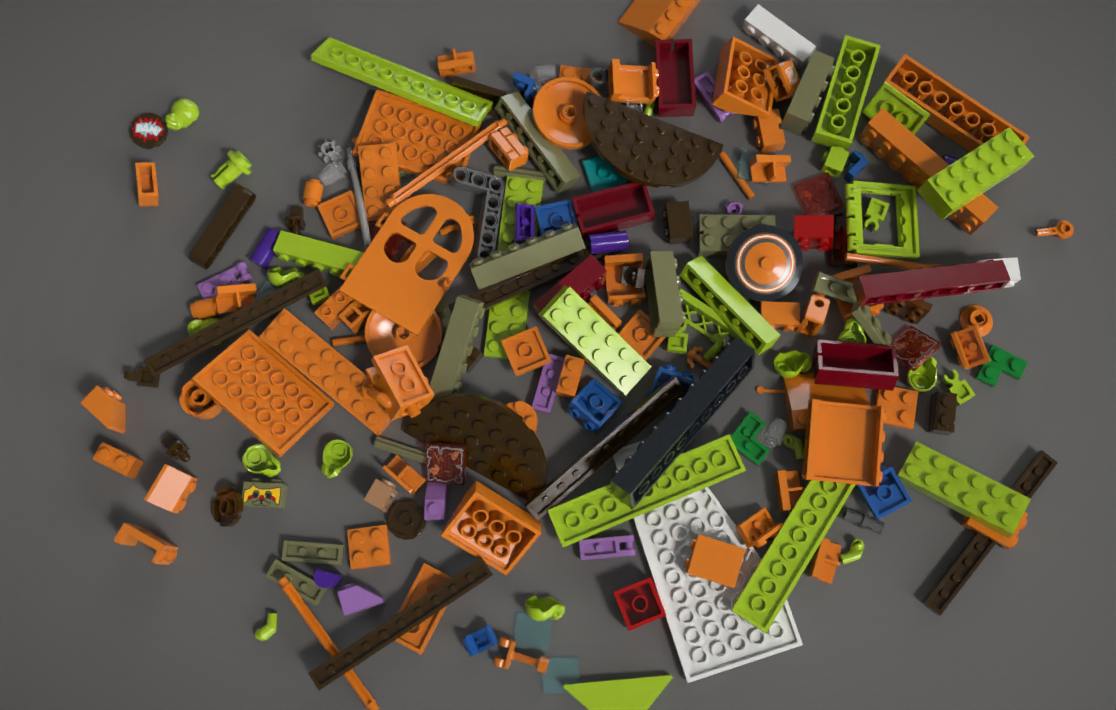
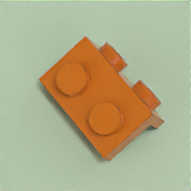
[950,325,991,369]
[735,507,783,548]

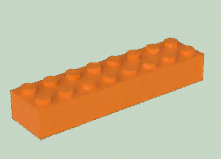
[882,54,1030,152]
[859,108,999,235]
[259,308,392,436]

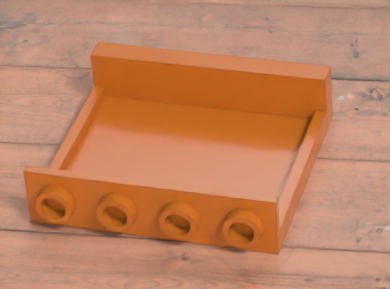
[802,399,887,487]

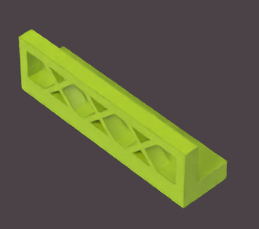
[679,289,740,349]

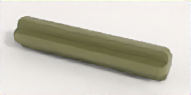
[493,165,547,183]
[374,436,430,464]

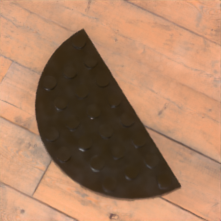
[583,91,723,188]
[404,393,548,501]

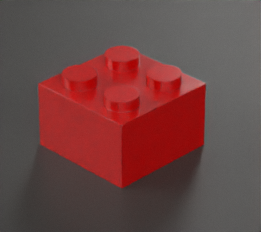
[794,215,834,252]
[612,577,667,631]

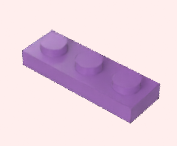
[532,354,565,414]

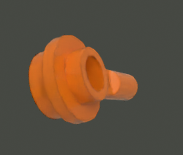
[439,214,475,236]
[1034,221,1074,239]

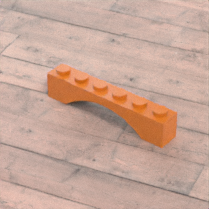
[338,243,437,334]

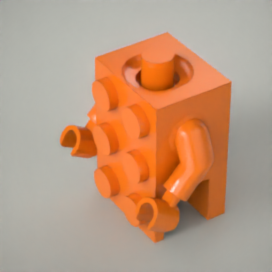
[361,345,434,421]

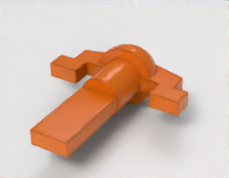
[686,346,712,370]

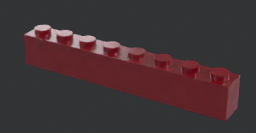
[852,259,1011,307]

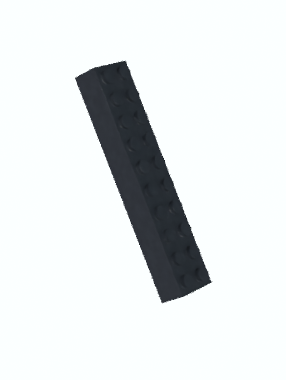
[611,338,755,510]

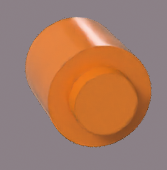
[302,179,324,208]
[190,297,219,319]

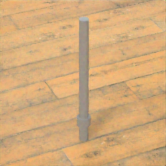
[346,147,371,248]

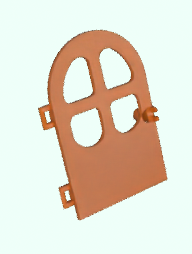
[339,194,474,336]

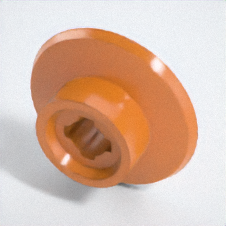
[959,305,993,337]

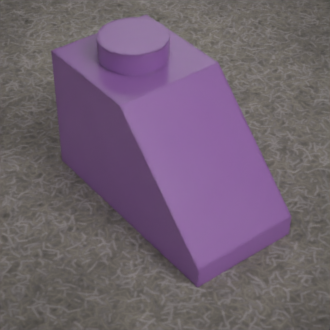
[424,482,448,521]
[338,583,386,616]

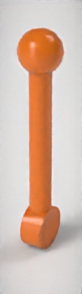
[756,386,785,394]

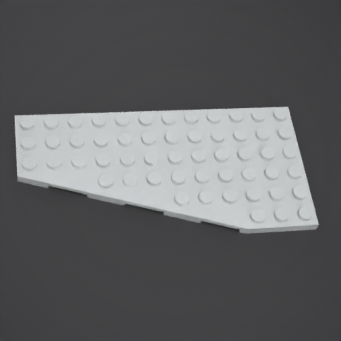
[613,440,803,683]

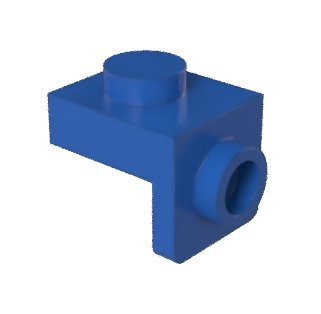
[462,625,499,657]

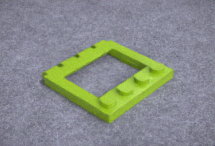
[845,181,920,259]

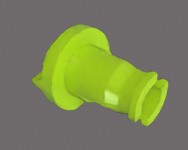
[211,150,252,190]

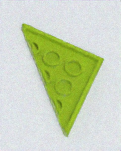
[563,675,673,710]

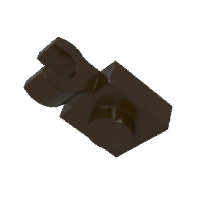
[124,366,160,388]

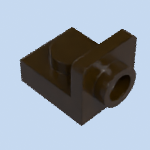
[620,266,646,288]

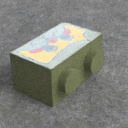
[242,478,288,509]

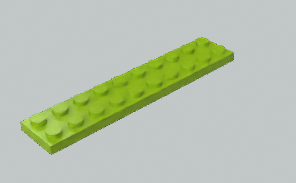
[311,37,493,127]
[484,176,544,360]
[548,434,746,548]
[730,480,856,633]

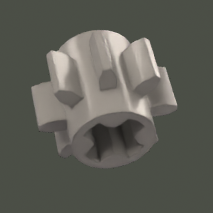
[318,140,341,164]

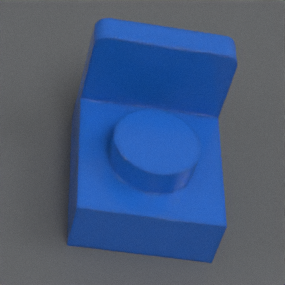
[512,71,538,103]
[844,150,869,183]

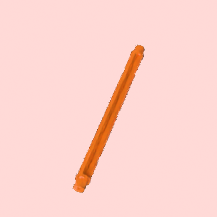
[385,118,508,208]
[278,576,380,710]

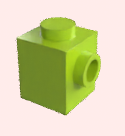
[820,146,850,178]

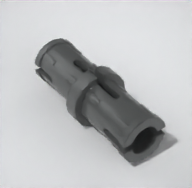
[842,508,885,535]

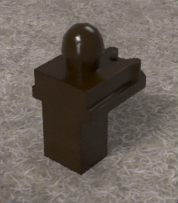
[285,206,306,235]
[161,433,190,462]

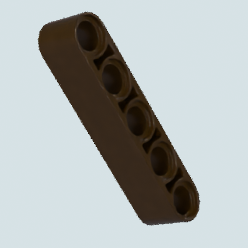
[188,185,256,269]

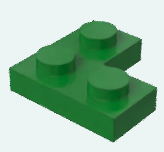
[975,344,1028,387]
[731,411,770,466]

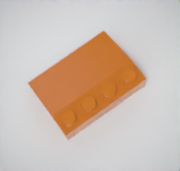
[618,0,701,46]
[712,37,778,118]
[783,373,870,433]
[441,481,542,576]

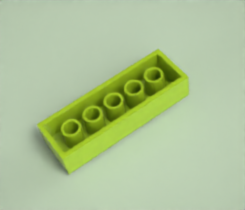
[811,35,881,151]
[918,127,1034,220]
[538,286,651,395]
[898,441,1031,538]

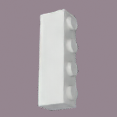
[742,4,816,70]

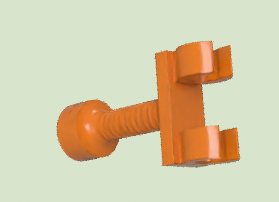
[493,636,550,674]

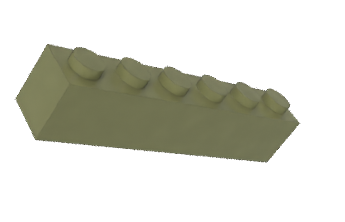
[495,91,581,193]
[469,223,585,289]
[429,295,485,403]

